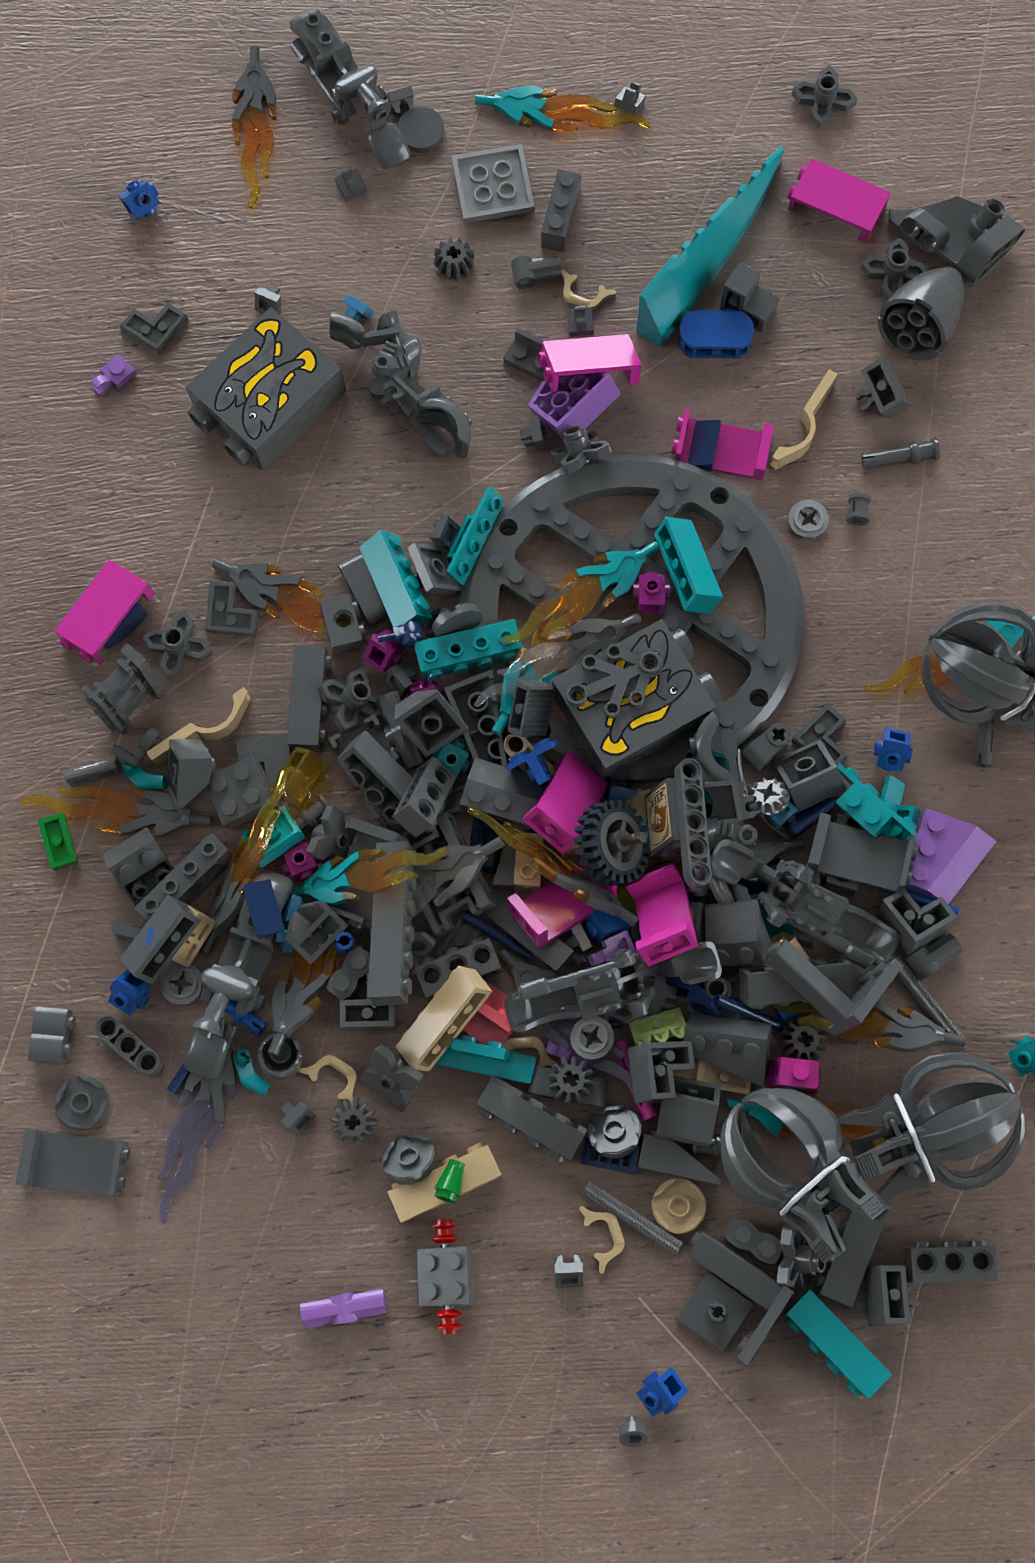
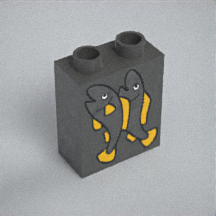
[186,307,346,470]
[552,619,722,781]

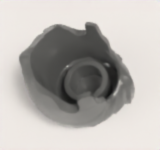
[258,1032,302,1080]

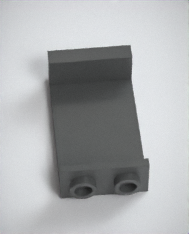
[807,813,919,893]
[327,818,407,930]
[16,1129,131,1197]

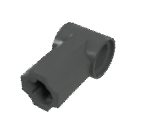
[511,255,561,289]
[905,933,963,982]

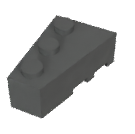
[684,1012,772,1087]

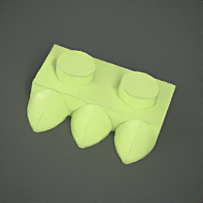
[628,1007,686,1046]

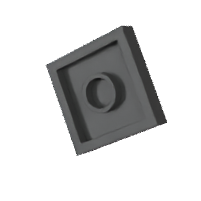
[407,542,462,596]
[676,1271,754,1352]

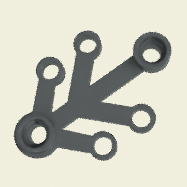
[566,644,663,719]

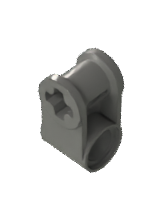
[741,723,791,772]

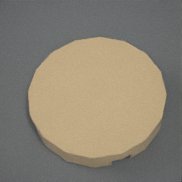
[651,1178,706,1234]

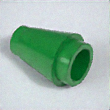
[434,1159,465,1204]

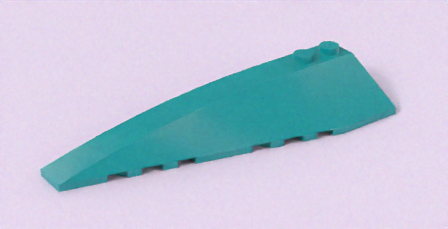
[636,146,784,347]

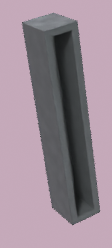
[368,841,418,1006]

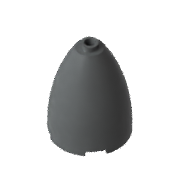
[877,267,964,361]

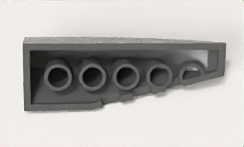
[459,758,580,845]

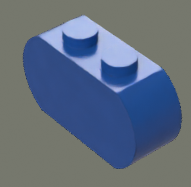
[678,309,754,359]

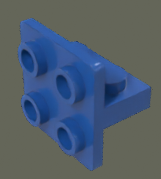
[505,738,559,785]

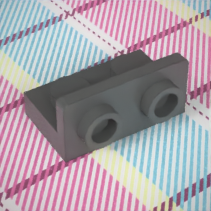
[503,328,549,381]

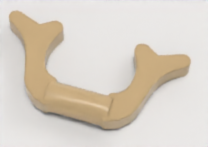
[561,270,616,310]
[503,1037,558,1067]
[299,1055,357,1104]
[579,1206,625,1274]

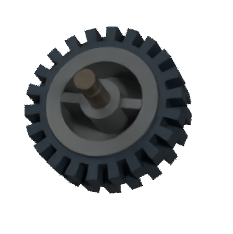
[574,800,650,886]

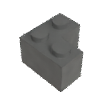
[720,262,779,332]
[876,889,958,956]
[340,973,397,1031]
[628,1041,695,1104]

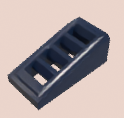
[580,1137,640,1175]

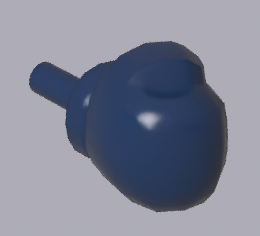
[377,619,423,647]

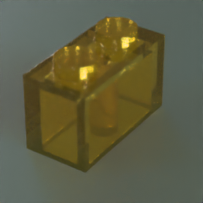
[269,746,331,810]

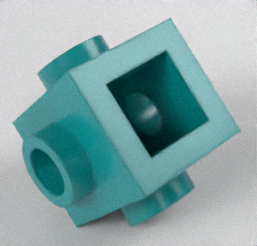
[432,739,471,777]
[1008,1035,1035,1077]

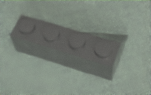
[444,669,507,767]
[337,730,412,836]
[476,1076,588,1163]

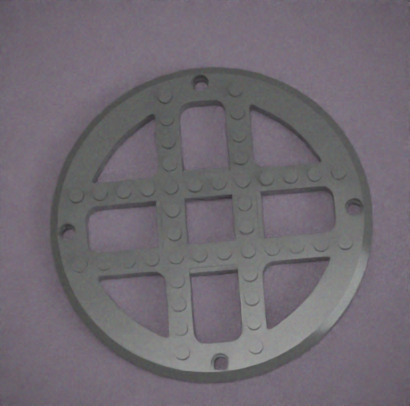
[460,454,804,784]

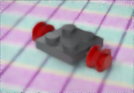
[417,1219,474,1335]

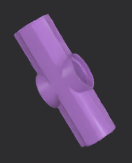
[300,1289,387,1328]

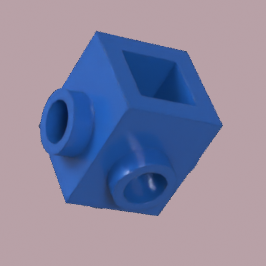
[118,179,160,219]
[873,727,913,772]
[108,969,151,1016]
[636,1367,688,1417]

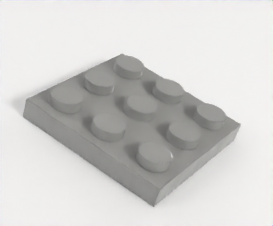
[451,144,535,224]

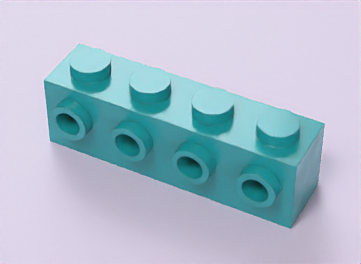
[654,517,723,614]
[359,530,432,627]
[414,619,522,680]
[783,1289,892,1400]

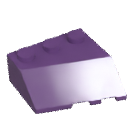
[528,372,621,441]
[904,808,997,904]

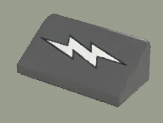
[64,756,121,787]

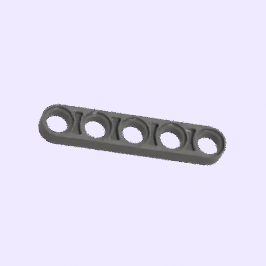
[674,758,712,889]

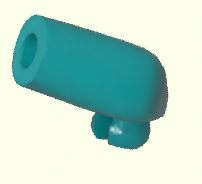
[121,761,167,790]
[233,1049,271,1096]

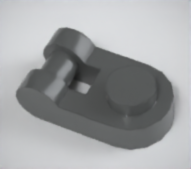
[111,919,144,943]

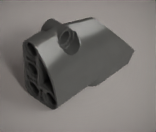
[889,196,1025,284]

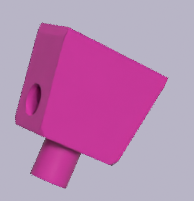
[767,1057,821,1094]

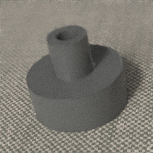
[619,1416,648,1447]

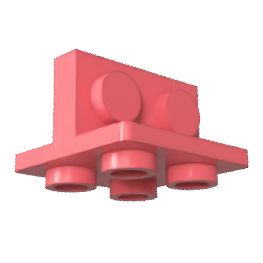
[462,980,514,1045]

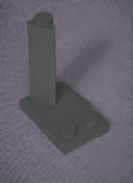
[766,939,903,1037]
[689,1231,794,1368]

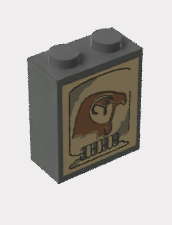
[645,778,697,860]

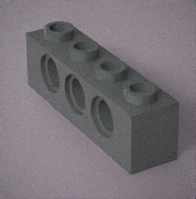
[135,833,236,921]

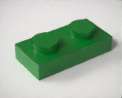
[37,812,79,871]

